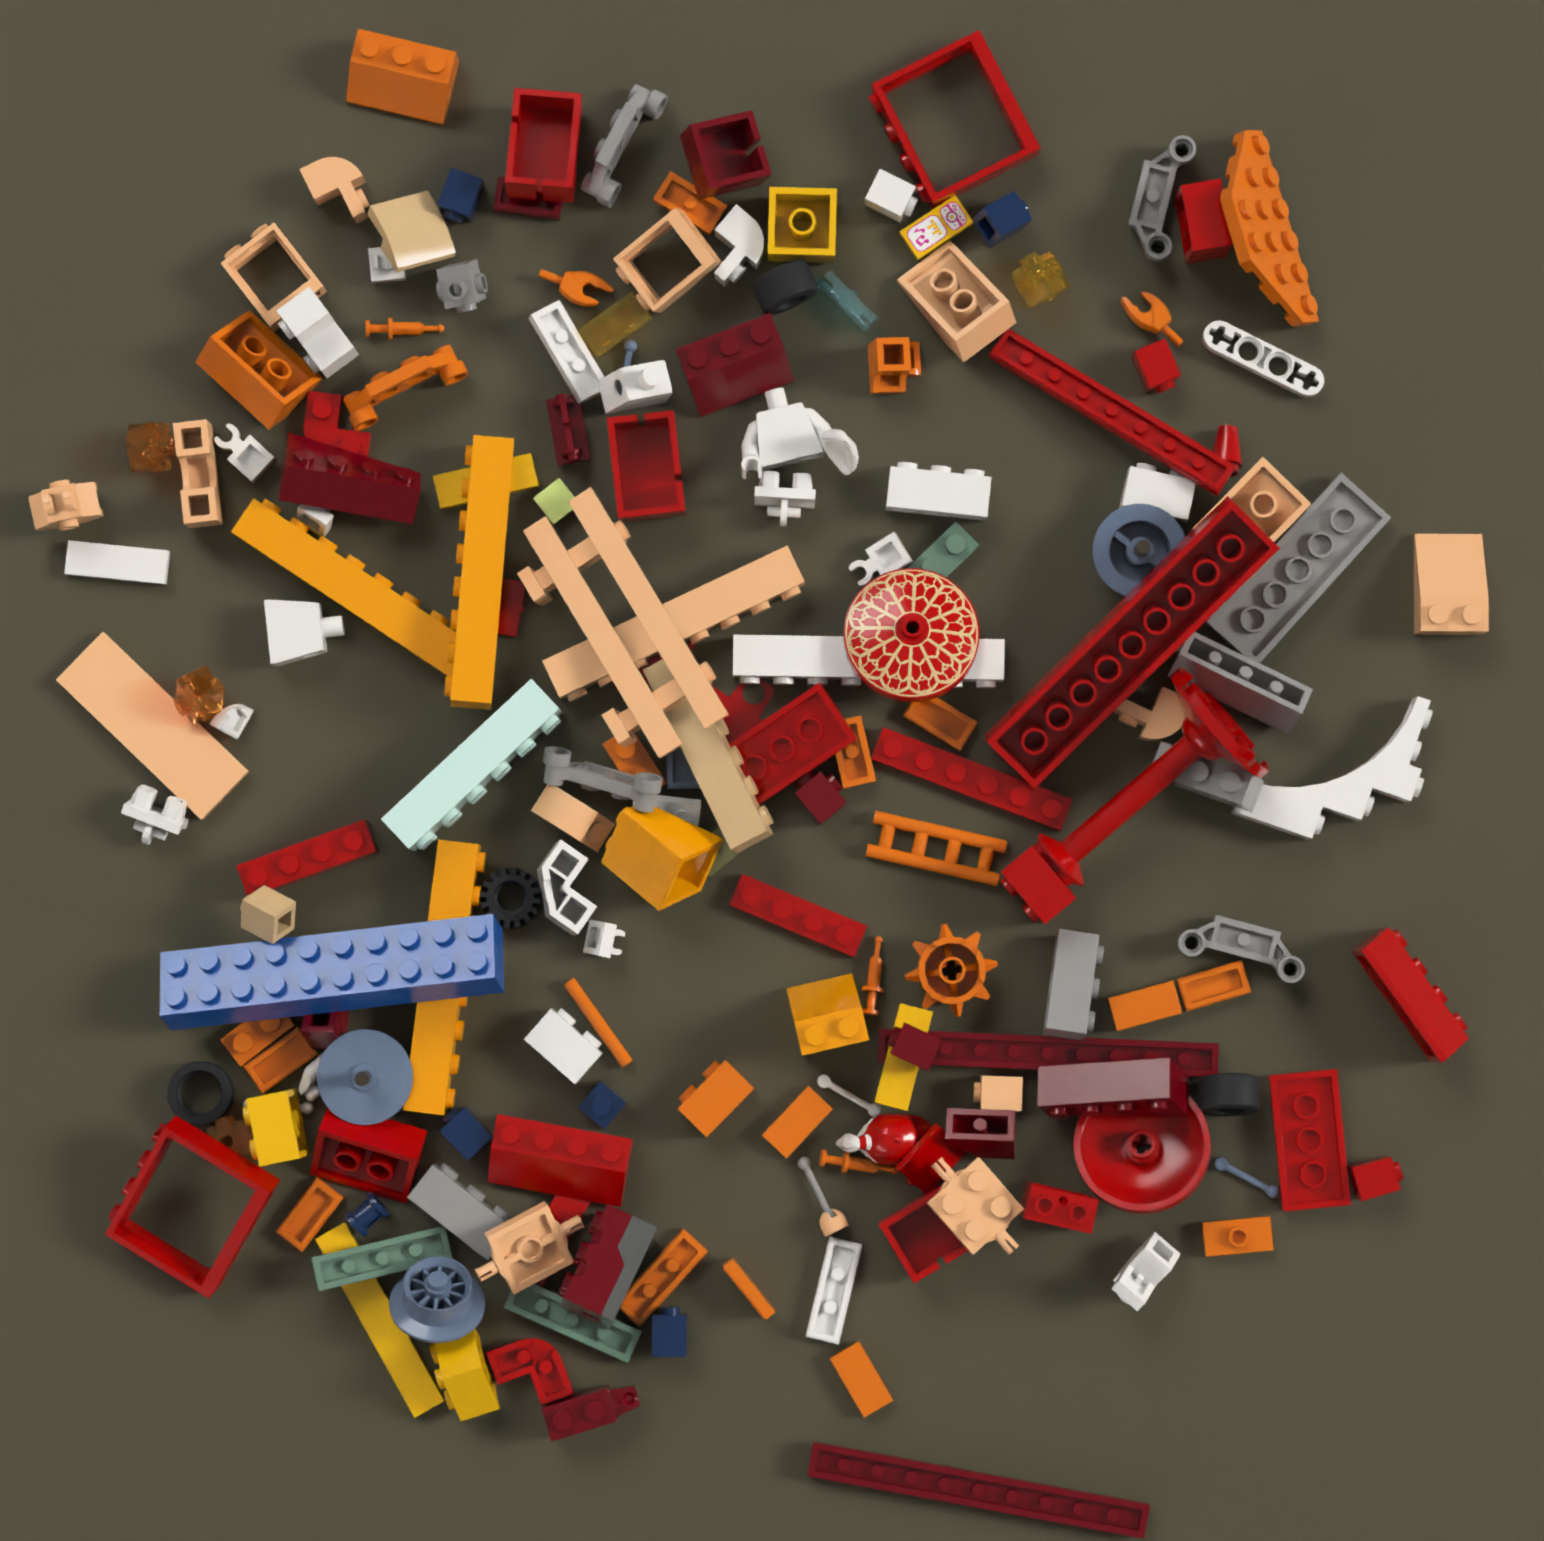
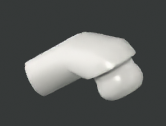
[298,1051,325,1102]

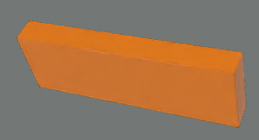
[620,1228,708,1327]

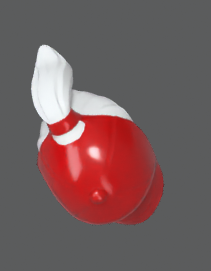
[836,1113,932,1165]

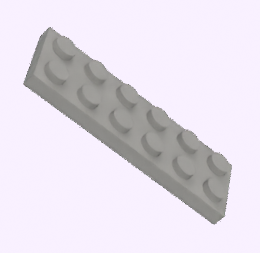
[1205,473,1391,663]

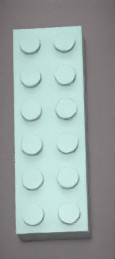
[381,679,563,851]

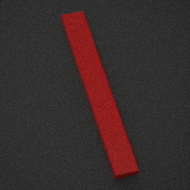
[989,329,1236,497]

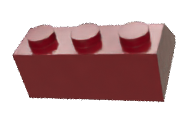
[676,313,795,417]

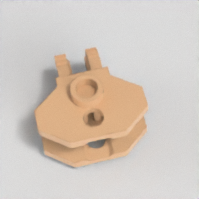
[28,480,104,531]

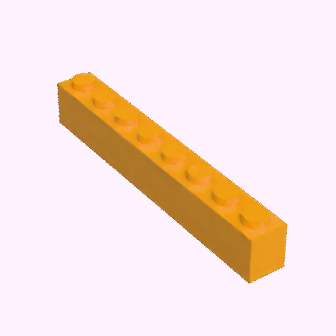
[444,435,514,710]
[231,498,456,676]
[403,839,486,1115]

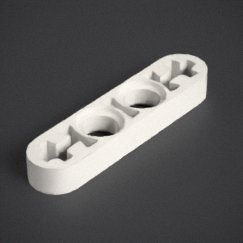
[1202,320,1324,398]

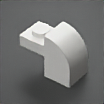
[714,204,764,287]
[1111,1232,1180,1311]

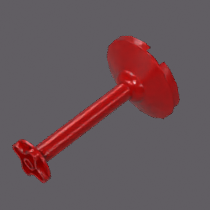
[1034,667,1270,887]

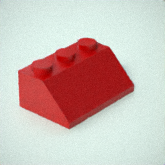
[310,1107,428,1204]

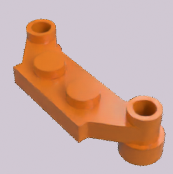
[343,345,469,431]

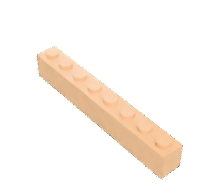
[542,545,805,702]

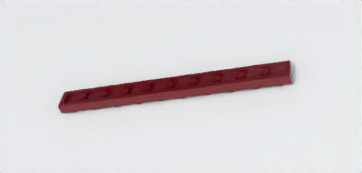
[877,1029,1219,1077]
[807,1441,1150,1539]

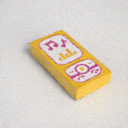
[899,195,974,261]

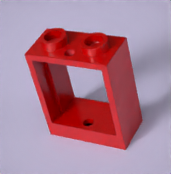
[1019,1181,1099,1234]

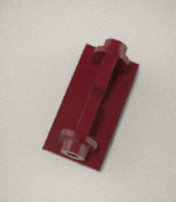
[546,393,591,466]

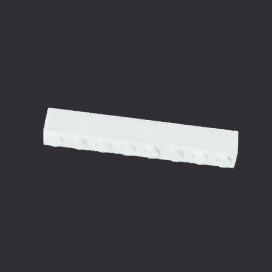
[733,635,1005,688]

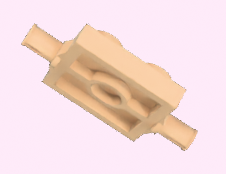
[926,1157,1024,1255]
[474,1201,584,1294]

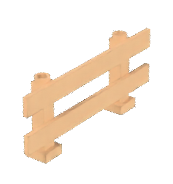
[517,487,729,758]

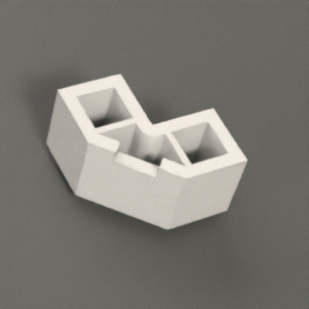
[276,287,359,378]
[537,840,597,936]

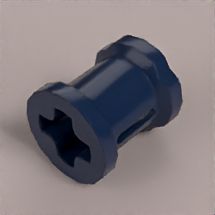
[345,1192,390,1237]

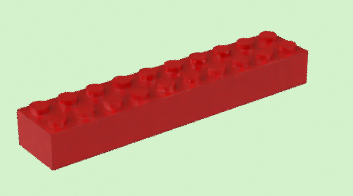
[985,496,1280,789]

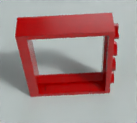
[868,30,1041,209]
[105,1116,280,1299]

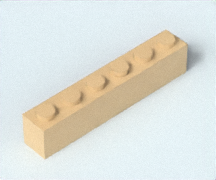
[643,659,774,853]

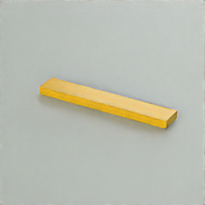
[315,1222,445,1418]

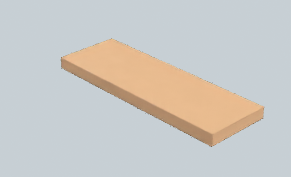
[56,632,250,820]

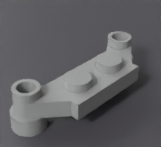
[581,84,668,208]
[1128,135,1196,262]
[543,746,663,812]
[1177,915,1305,983]

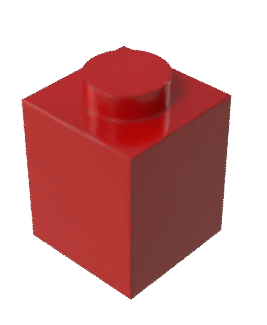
[1131,338,1181,395]
[1347,1156,1403,1201]

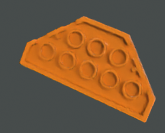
[1220,130,1319,327]

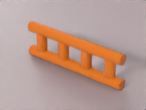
[865,810,1007,886]

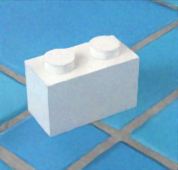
[1119,463,1196,524]
[524,1008,603,1084]

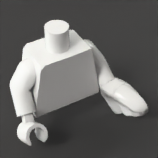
[741,388,859,479]

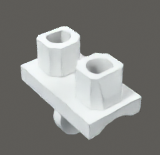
[754,471,816,527]
[121,784,189,845]

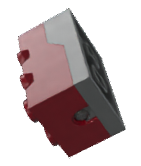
[558,1204,657,1329]

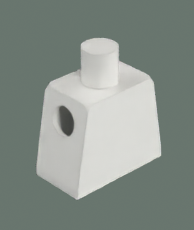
[598,360,672,414]
[264,600,345,667]

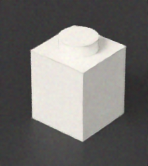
[864,169,918,223]

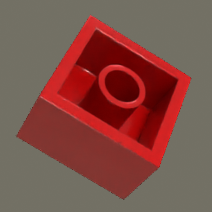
[1174,178,1233,264]
[1000,845,1076,924]

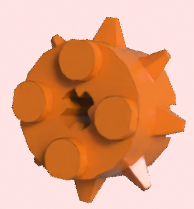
[905,924,998,1017]

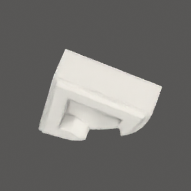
[210,704,254,739]

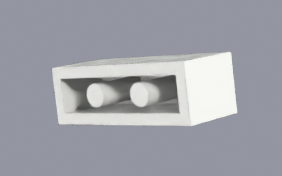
[885,462,992,521]

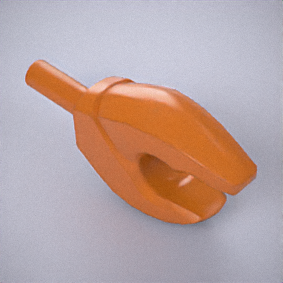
[538,269,614,307]
[1121,291,1184,347]

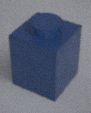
[437,167,485,224]
[972,191,1032,248]
[578,1080,627,1129]
[440,1107,493,1161]
[652,1306,687,1357]

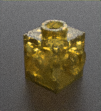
[1010,251,1071,309]

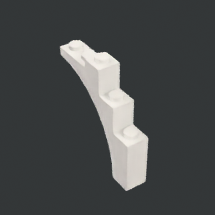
[1231,696,1433,840]

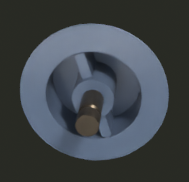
[1092,504,1185,596]

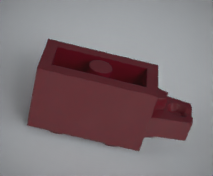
[541,1384,640,1442]

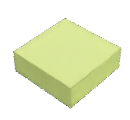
[533,478,574,526]

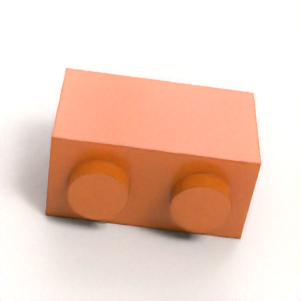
[677,1059,754,1137]

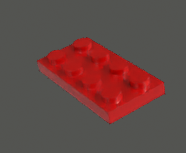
[729,683,858,806]
[1268,1069,1351,1212]

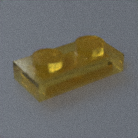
[577,291,652,359]

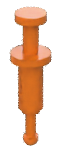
[365,318,445,340]
[862,936,884,1016]
[819,1150,899,1174]

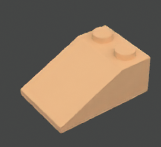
[897,240,1017,363]
[1188,457,1311,542]
[1414,534,1489,635]

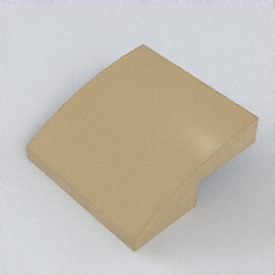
[367,191,456,272]

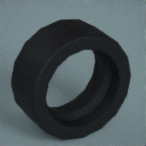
[167,1061,235,1126]

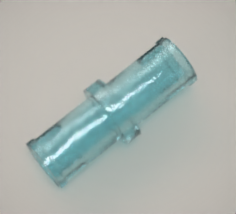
[817,270,879,333]

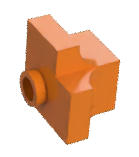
[867,337,921,395]

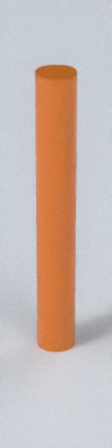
[563,978,633,1068]

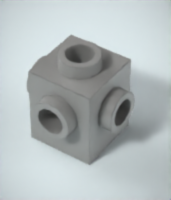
[436,259,488,313]

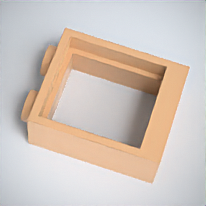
[613,208,722,313]
[221,223,327,332]

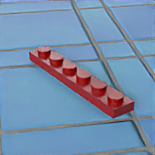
[871,727,1073,831]

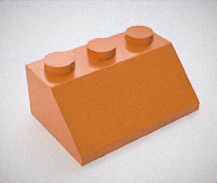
[346,29,460,126]
[195,310,323,430]

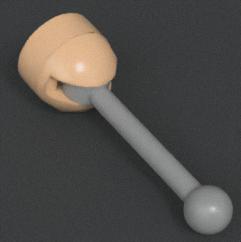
[798,1157,849,1237]

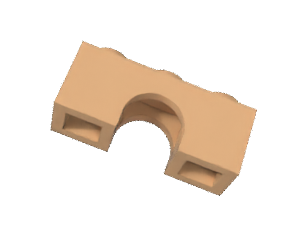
[173,419,223,529]

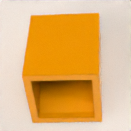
[601,806,723,911]
[786,973,869,1056]

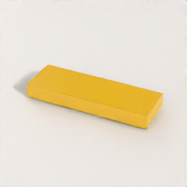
[433,453,539,510]
[874,1003,933,1111]

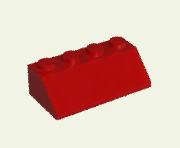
[1351,927,1469,1063]
[487,1114,634,1207]

